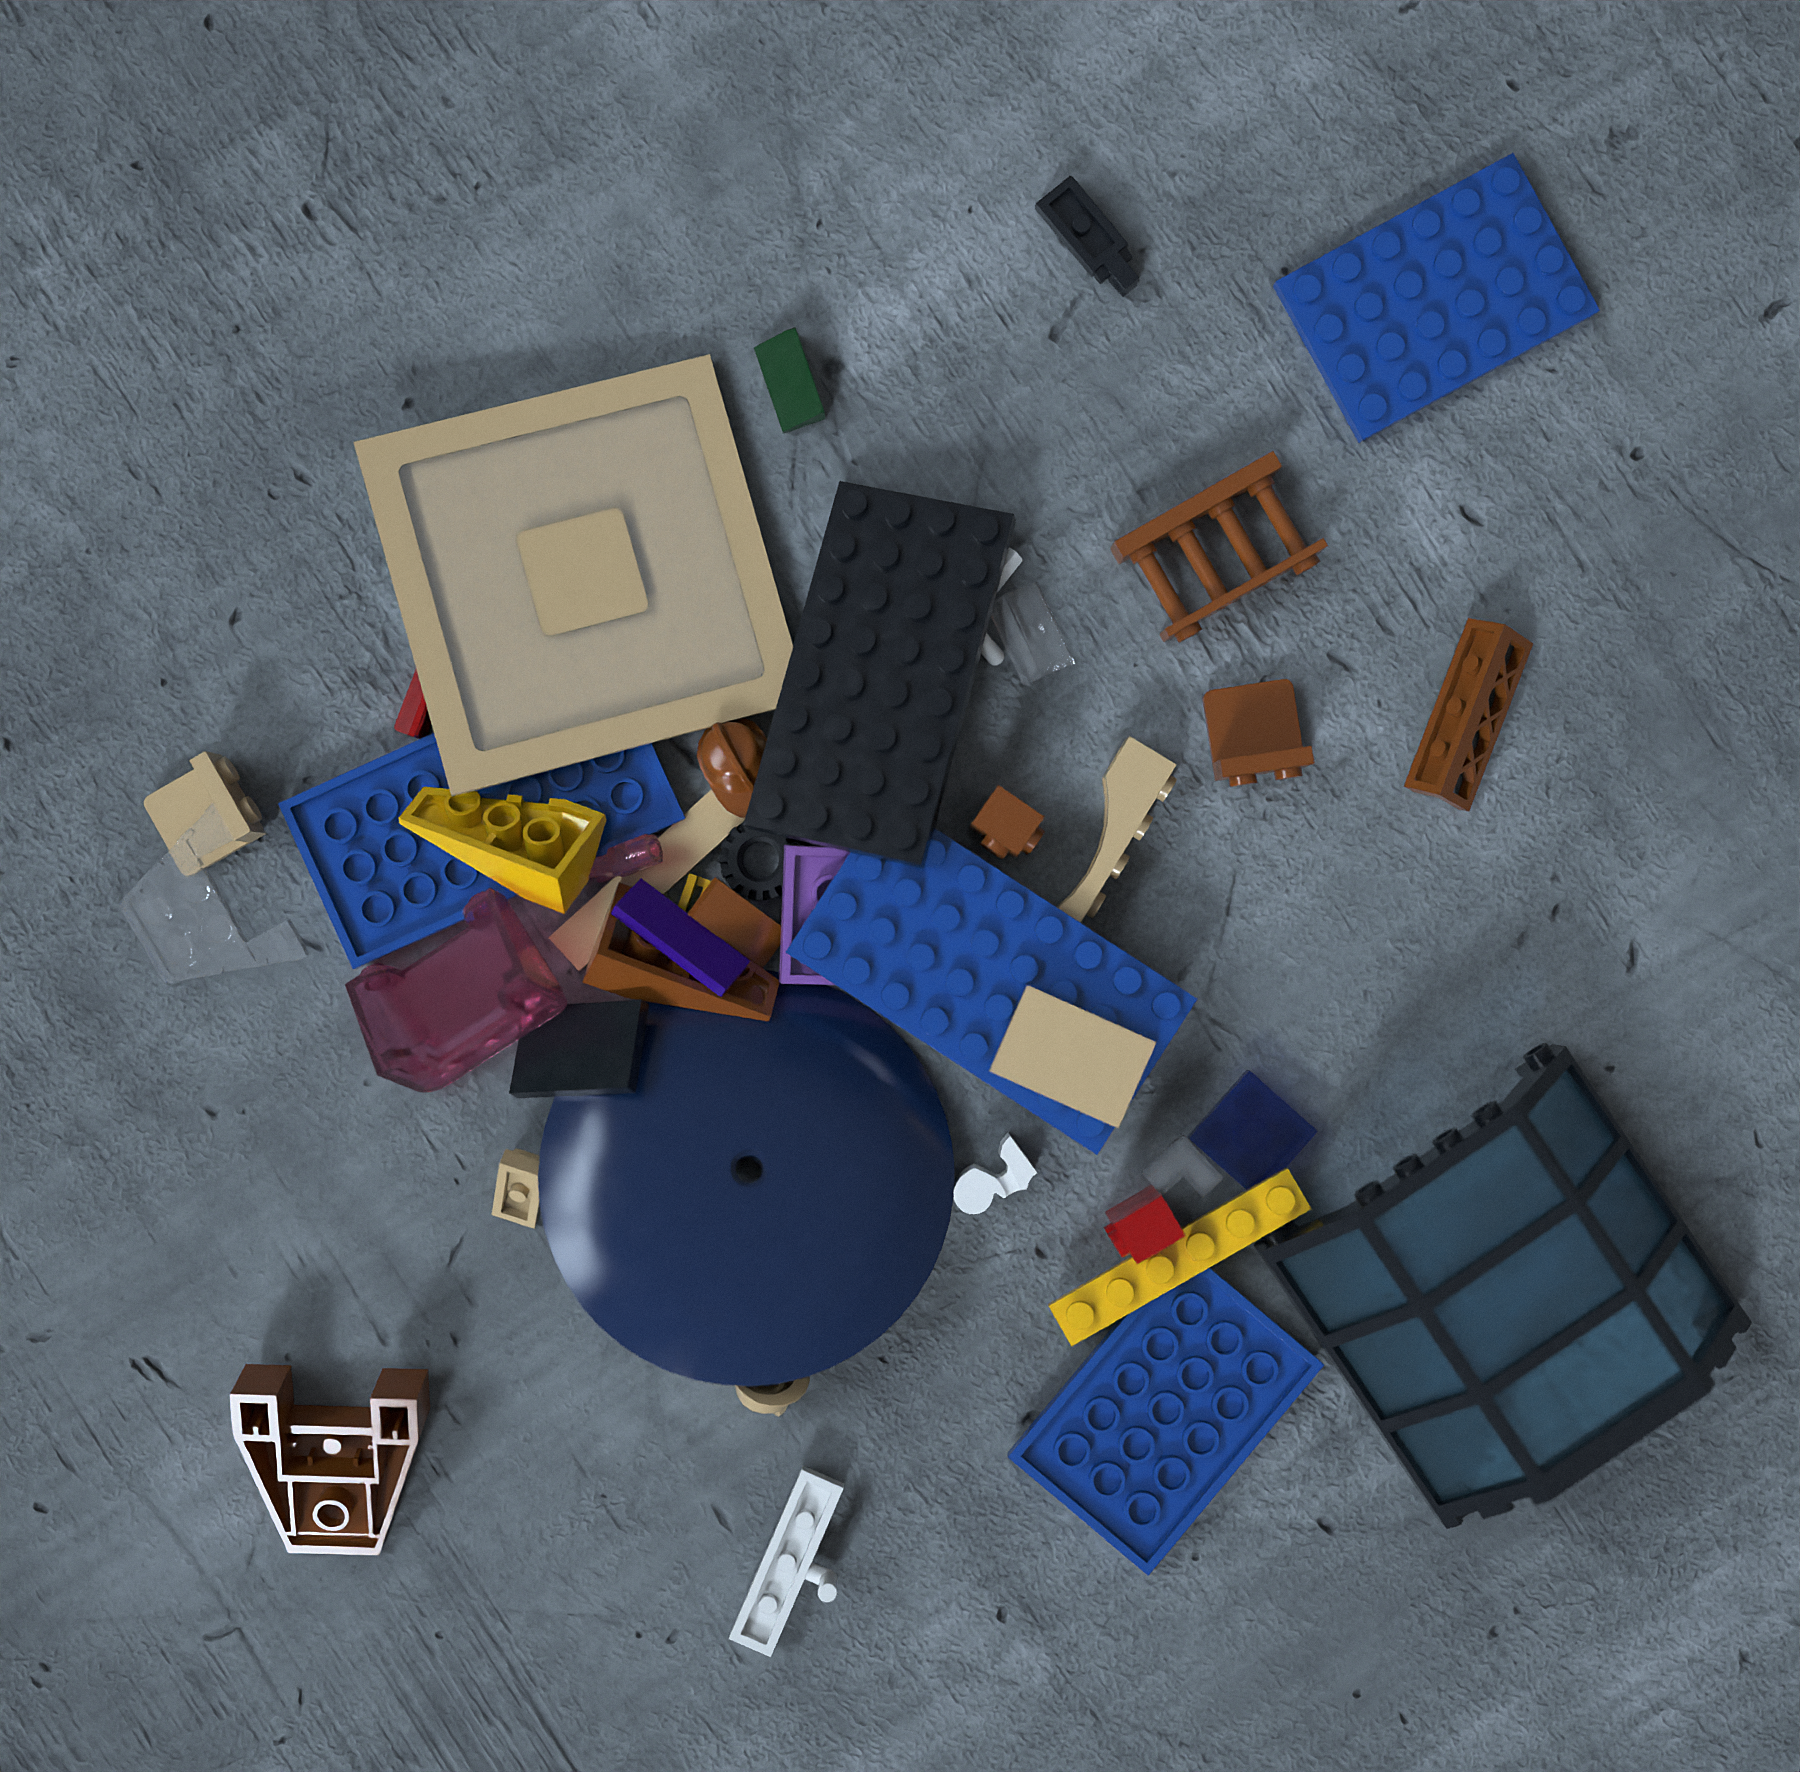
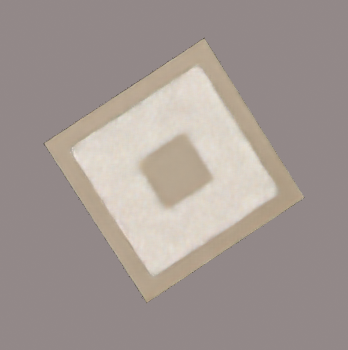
[354,354,793,797]

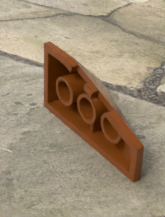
[582,882,779,1021]

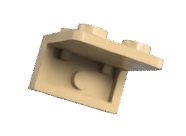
[144,751,267,875]

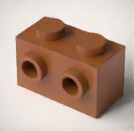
[969,785,1045,860]

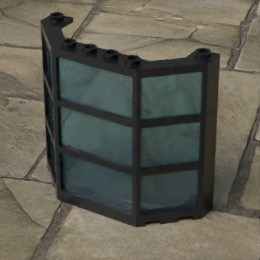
[1253,1043,1752,1529]

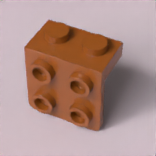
[1203,679,1314,787]

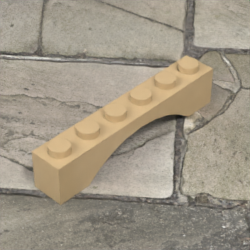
[1057,736,1177,923]

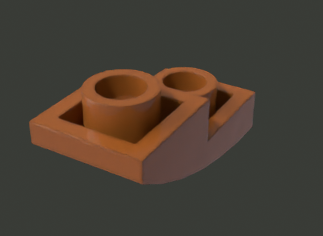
[687,877,781,968]

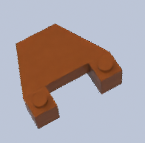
[230,1364,430,1555]

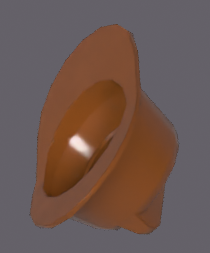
[697,718,767,818]

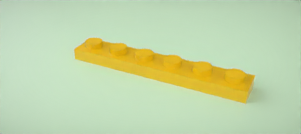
[1048,1168,1312,1347]

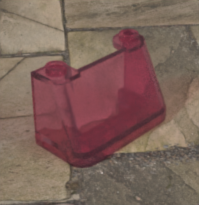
[345,888,567,1093]

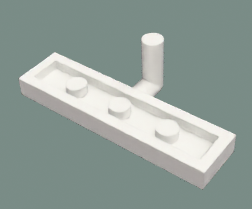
[729,1466,844,1657]

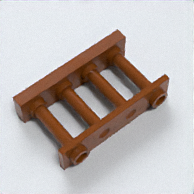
[1110,451,1328,643]

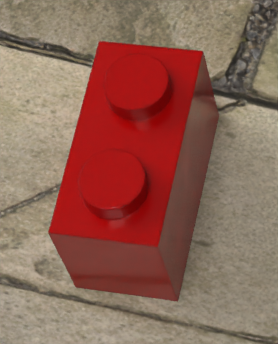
[1103,1185,1186,1265]

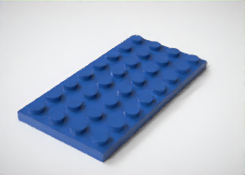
[278,733,686,969]
[786,829,1197,1155]

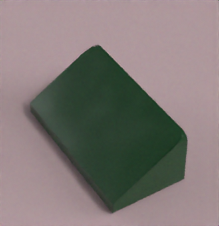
[754,327,826,434]

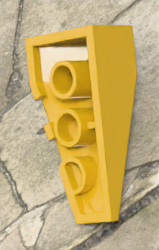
[398,787,606,914]

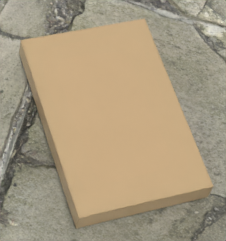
[989,985,1156,1129]

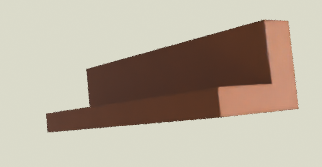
[1404,618,1533,812]

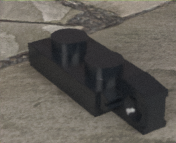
[1035,175,1139,297]

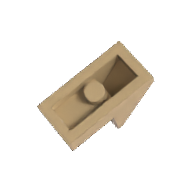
[492,1149,541,1229]

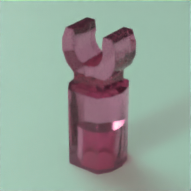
[588,834,663,883]

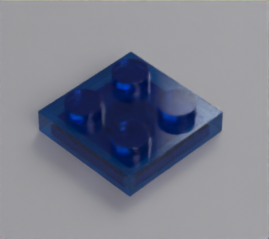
[1187,1070,1318,1190]

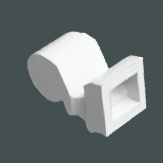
[954,1132,1037,1214]

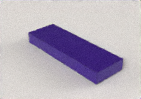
[611,878,750,997]

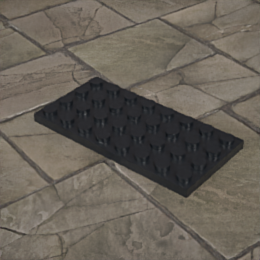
[743,481,1016,869]

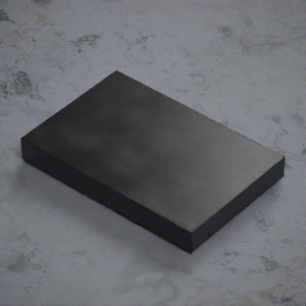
[509,999,649,1098]

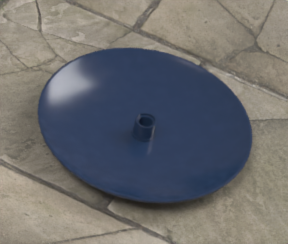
[538,970,955,1386]

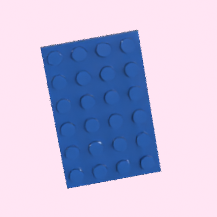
[1273,153,1600,443]
[1007,1268,1324,1576]

